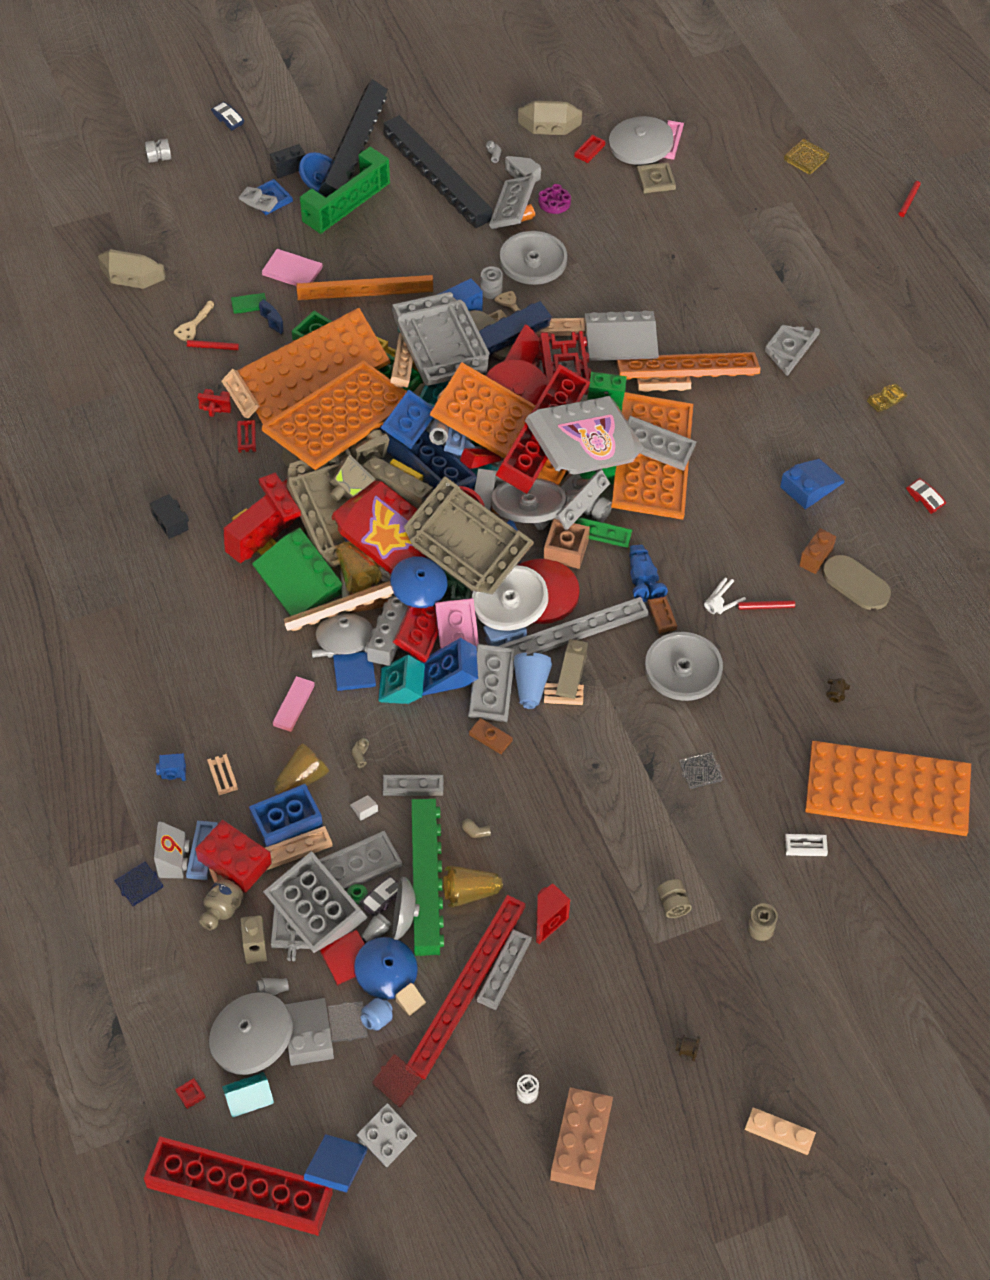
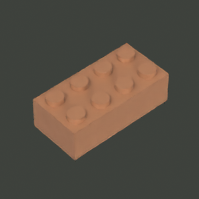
[550,1087,613,1190]

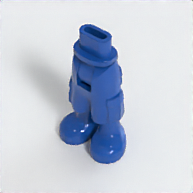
[629,545,668,602]

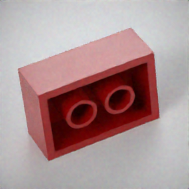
[195,820,272,893]

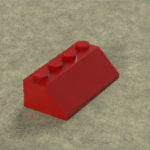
[504,325,542,368]

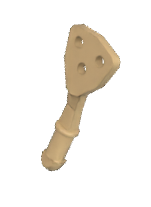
[495,291,520,312]
[174,301,214,342]

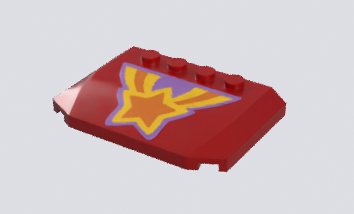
[331,480,429,577]

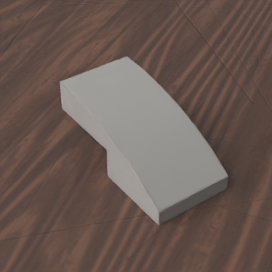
[239,187,278,212]

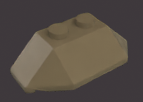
[518,101,582,135]
[98,249,166,289]

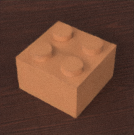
[544,519,590,569]

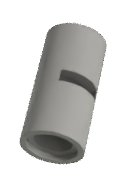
[429,418,449,445]

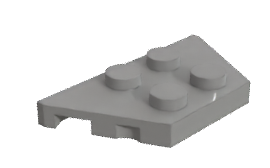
[765,325,820,376]

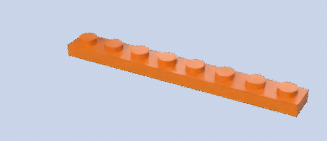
[296,275,433,300]

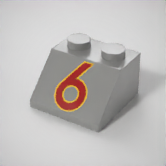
[154,822,190,878]

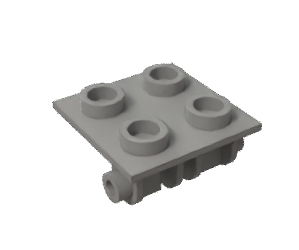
[357,1103,417,1168]

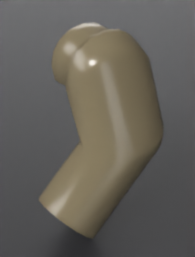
[351,738,369,768]

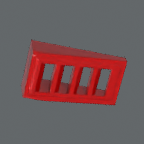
[460,448,502,469]

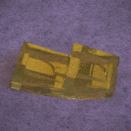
[867,383,908,412]

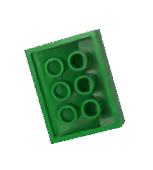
[252,528,342,616]

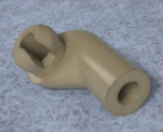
[462,819,491,838]

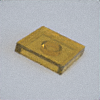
[784,139,830,175]

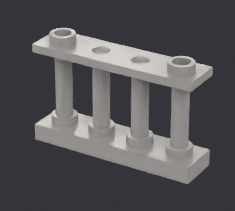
[534,469,610,530]

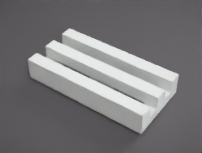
[785,834,828,856]

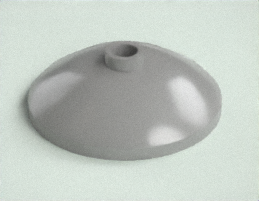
[316,613,373,654]
[392,876,419,940]

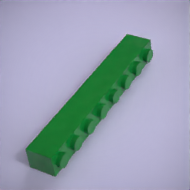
[412,799,444,956]

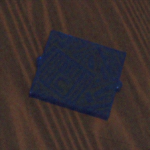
[114,862,164,906]

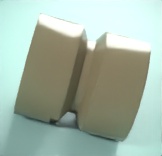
[657,879,692,918]
[747,903,778,941]

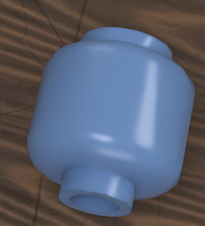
[361,998,393,1031]

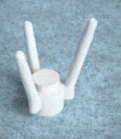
[704,577,746,614]

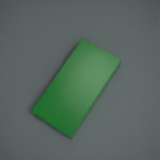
[231,293,266,314]

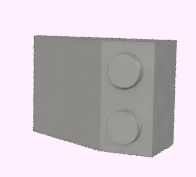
[285,998,334,1066]

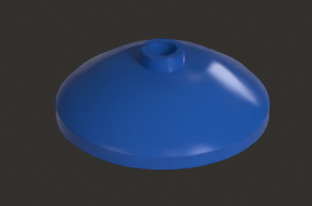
[299,152,332,195]
[390,557,447,608]
[354,937,418,1000]

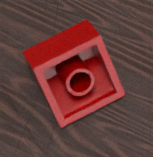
[536,883,570,944]

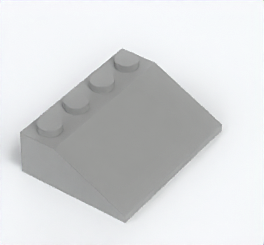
[584,310,659,361]
[263,851,367,953]

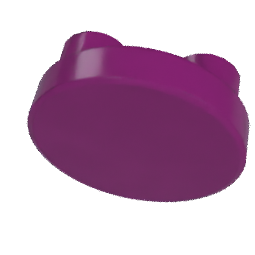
[538,184,571,214]

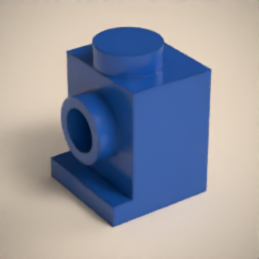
[156,753,186,781]

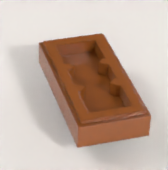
[647,596,677,634]
[469,718,513,755]

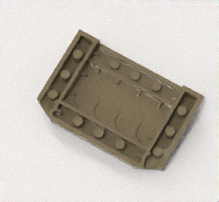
[287,449,366,567]
[404,477,534,595]

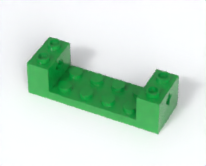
[300,146,390,234]
[579,372,627,484]

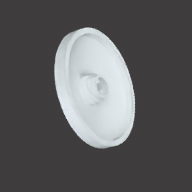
[472,565,549,631]

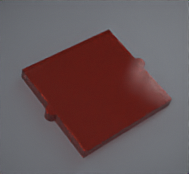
[372,1054,423,1107]

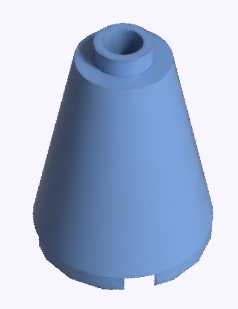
[514,653,552,709]

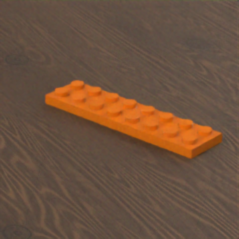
[616,352,760,380]

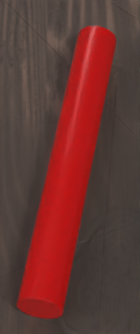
[898,181,921,217]
[187,340,239,350]
[738,600,795,610]

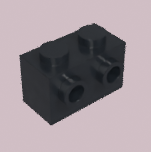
[270,144,306,179]
[150,494,189,539]

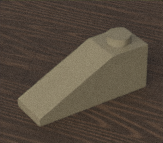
[556,639,588,699]

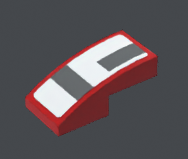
[906,478,947,514]

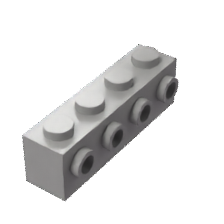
[365,595,408,666]

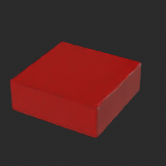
[175,1078,206,1109]

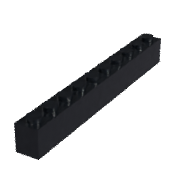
[318,79,388,197]
[383,115,492,228]

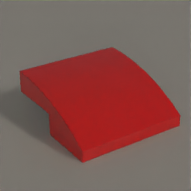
[319,930,365,985]

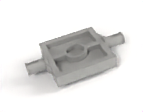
[271,906,310,961]

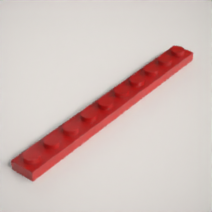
[406,895,526,1080]

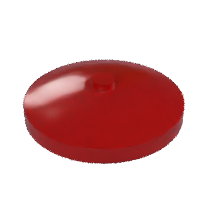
[486,360,549,405]
[518,559,579,624]

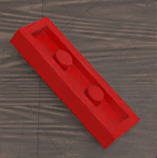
[259,472,301,522]

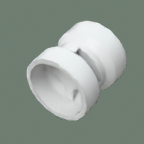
[517,1075,539,1104]

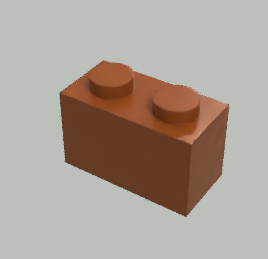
[799,528,836,574]

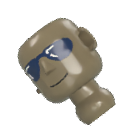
[199,879,243,930]

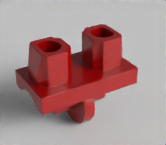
[197,389,231,417]

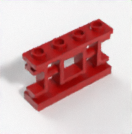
[539,331,591,395]

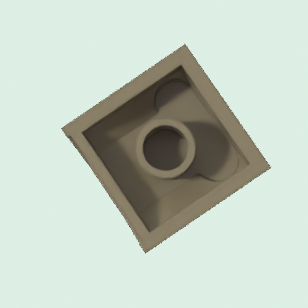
[350,429,390,466]

